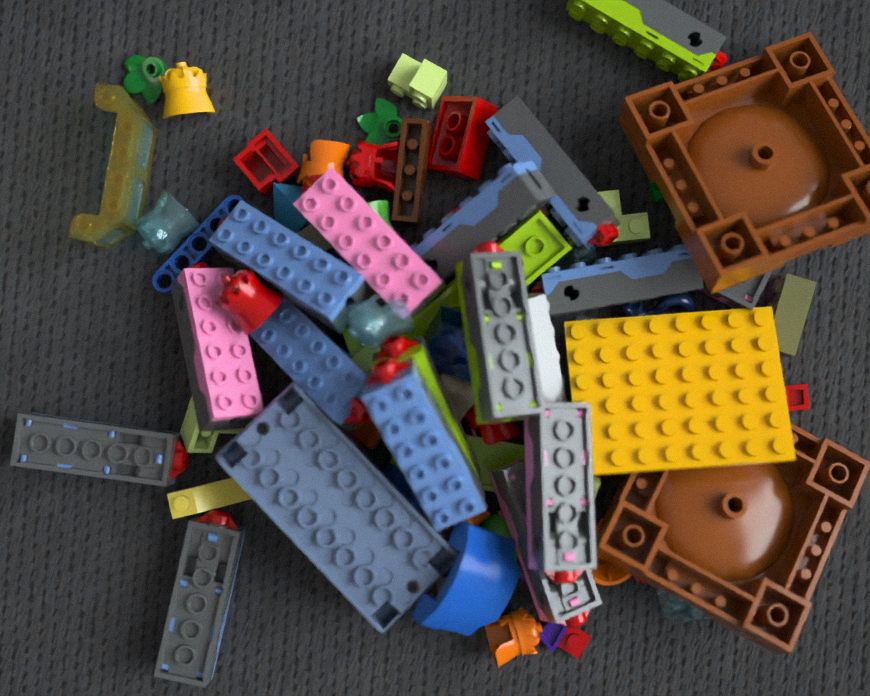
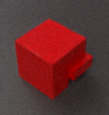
[233,128,300,197]

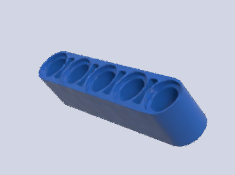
[152,195,247,295]

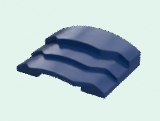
[411,520,520,636]

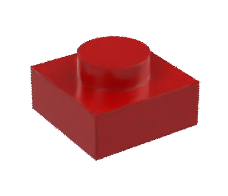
[785,384,810,411]
[557,627,592,659]

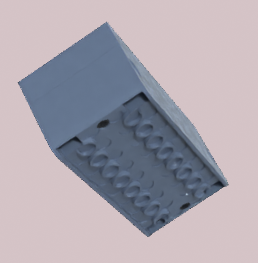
[215,381,459,633]

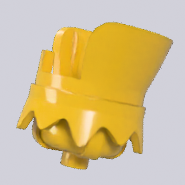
[158,62,216,119]

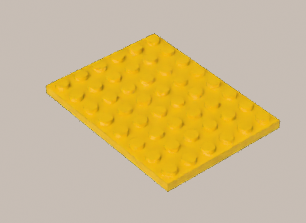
[563,306,796,476]

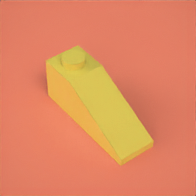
[167,477,252,519]

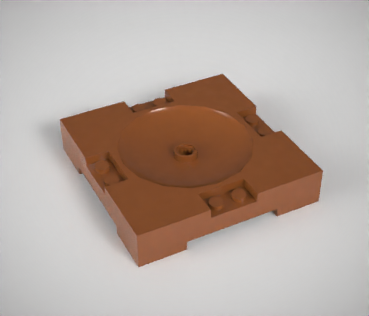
[618,32,870,294]
[595,423,870,654]

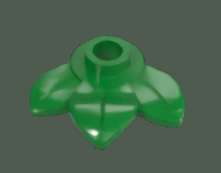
[123,55,167,105]
[357,98,402,145]

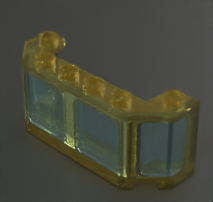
[69,82,158,249]

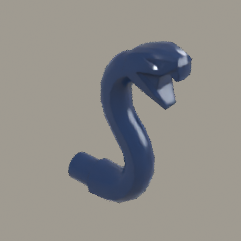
[623,294,696,317]

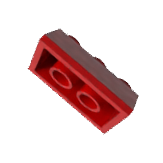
[427,96,498,181]

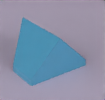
[273,182,311,233]

